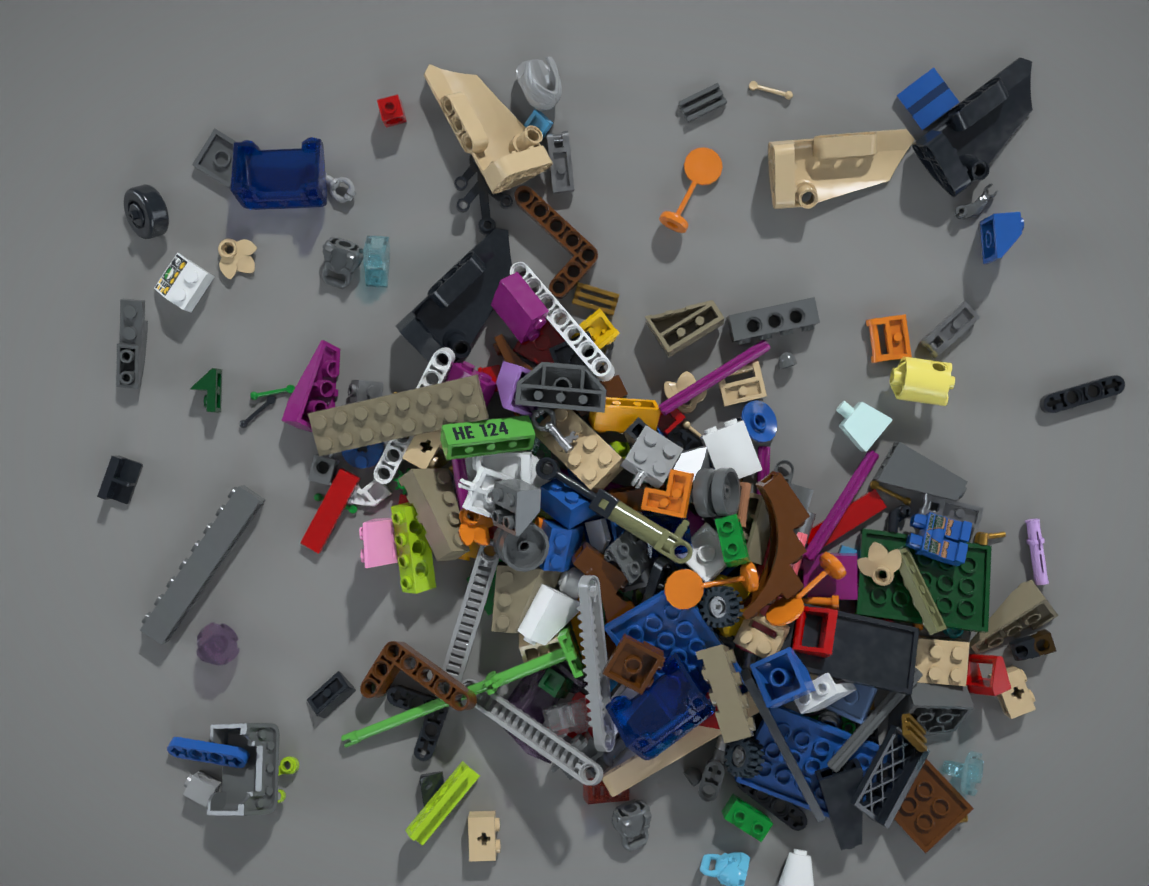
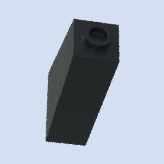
[815,758,863,851]

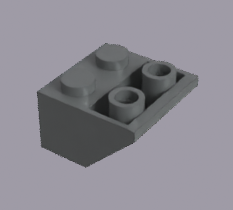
[492,479,541,536]

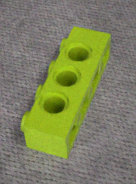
[391,502,436,594]

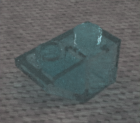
[363,235,390,287]

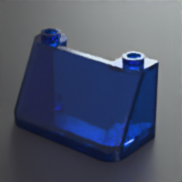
[231,137,327,210]
[605,653,716,760]

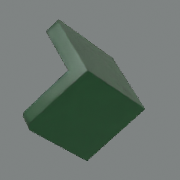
[538,667,575,699]

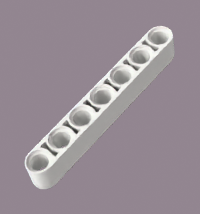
[510,262,615,381]
[374,347,455,484]

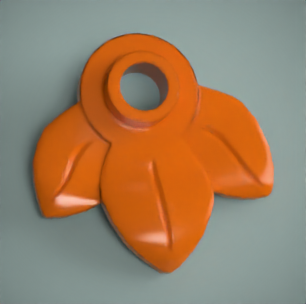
[458,508,493,546]

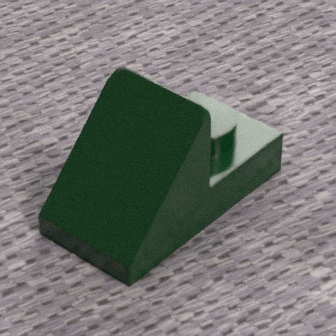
[190,368,222,413]

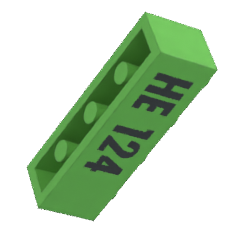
[440,415,536,460]

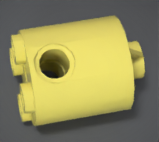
[889,356,955,406]

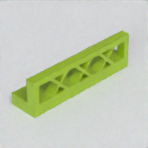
[405,761,480,846]

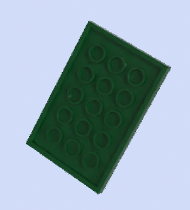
[855,528,992,633]

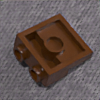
[602,634,665,694]

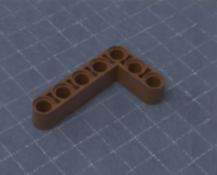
[514,186,598,299]
[360,641,477,711]

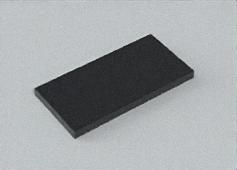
[780,603,919,695]

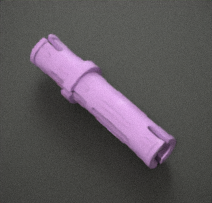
[1025,518,1049,585]

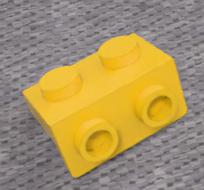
[571,308,620,349]

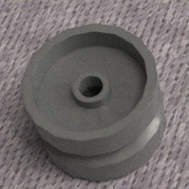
[693,468,741,517]
[493,522,549,572]

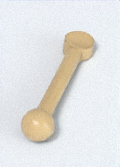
[749,81,793,100]
[682,421,702,440]

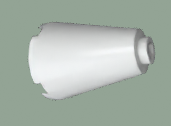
[777,849,814,886]

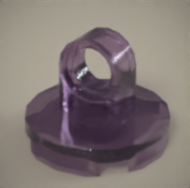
[196,622,240,666]

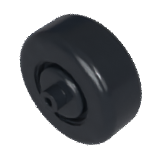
[123,184,169,239]

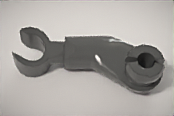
[954,184,998,219]

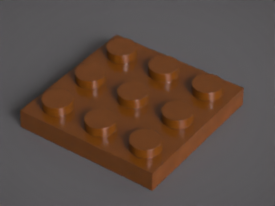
[894,759,974,854]

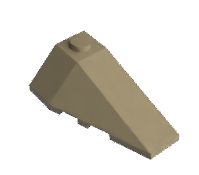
[969,579,1059,654]

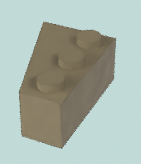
[645,300,724,358]

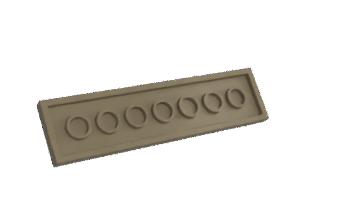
[308,374,488,456]

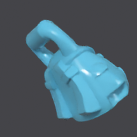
[700,852,750,886]

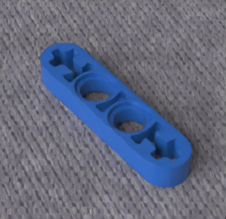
[167,737,250,768]

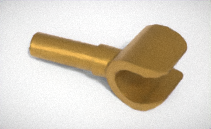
[974,532,1006,545]

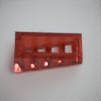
[583,778,629,805]

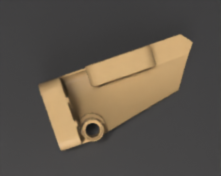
[424,64,553,194]
[768,129,915,209]

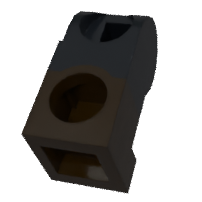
[1009,629,1057,661]

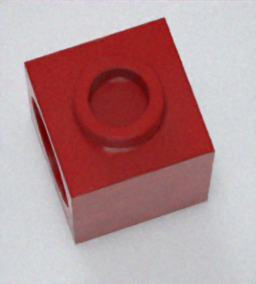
[377,94,407,128]

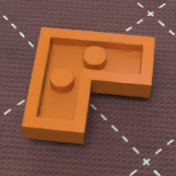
[641,469,694,518]

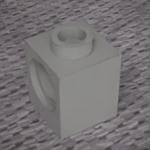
[183,770,222,807]

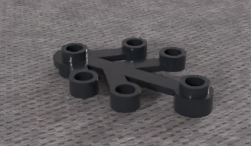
[454,154,513,235]

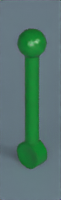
[250,385,295,400]
[314,493,358,514]

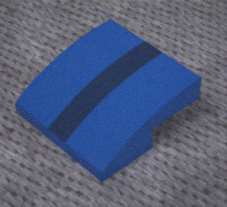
[897,68,960,130]

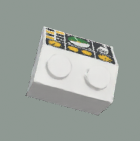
[154,252,215,312]

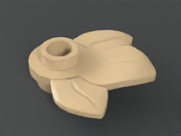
[218,239,257,279]
[664,371,707,414]
[857,542,902,586]

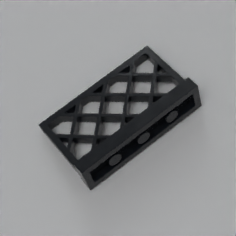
[849,725,930,829]

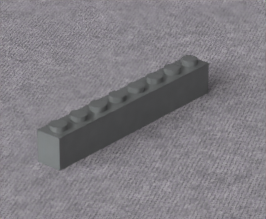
[140,485,265,645]

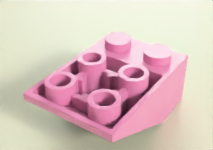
[359,518,398,568]

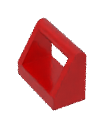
[792,606,838,658]
[966,654,1012,696]

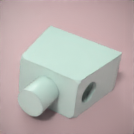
[836,401,892,452]

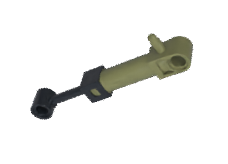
[535,457,693,563]

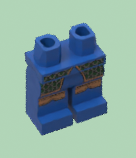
[905,512,972,567]

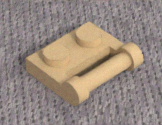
[715,359,767,406]
[733,613,790,659]

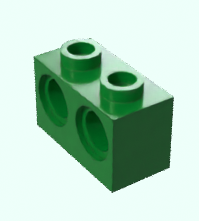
[715,514,751,568]
[722,793,773,843]

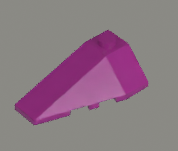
[281,340,341,433]

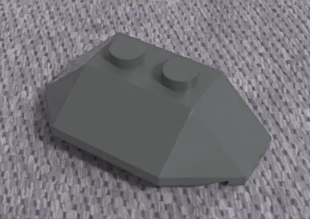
[515,362,607,413]

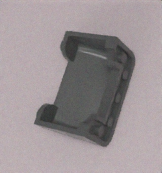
[207,723,280,816]

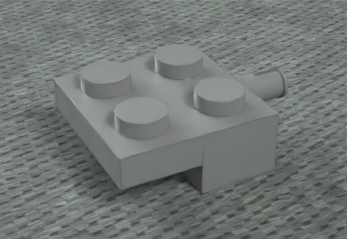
[620,426,683,489]

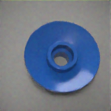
[742,400,777,443]

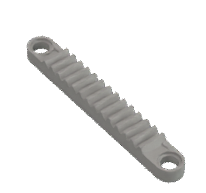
[436,539,499,698]
[576,575,615,752]
[462,679,603,786]

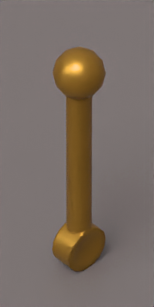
[869,481,911,506]

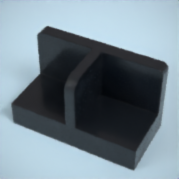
[97,455,143,504]

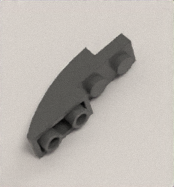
[116,298,148,389]

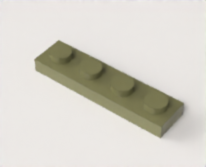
[899,547,947,635]

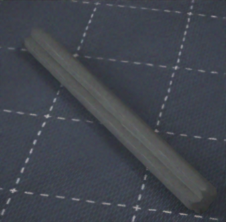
[827,667,923,772]

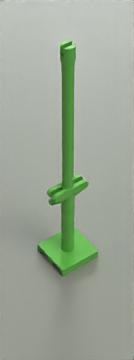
[341,624,586,748]

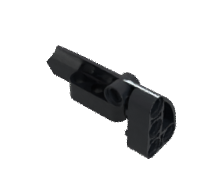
[912,58,1033,197]
[396,228,512,364]

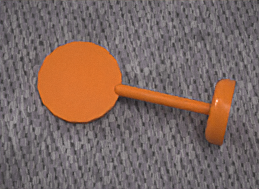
[659,147,723,233]
[766,552,846,626]
[664,561,759,609]

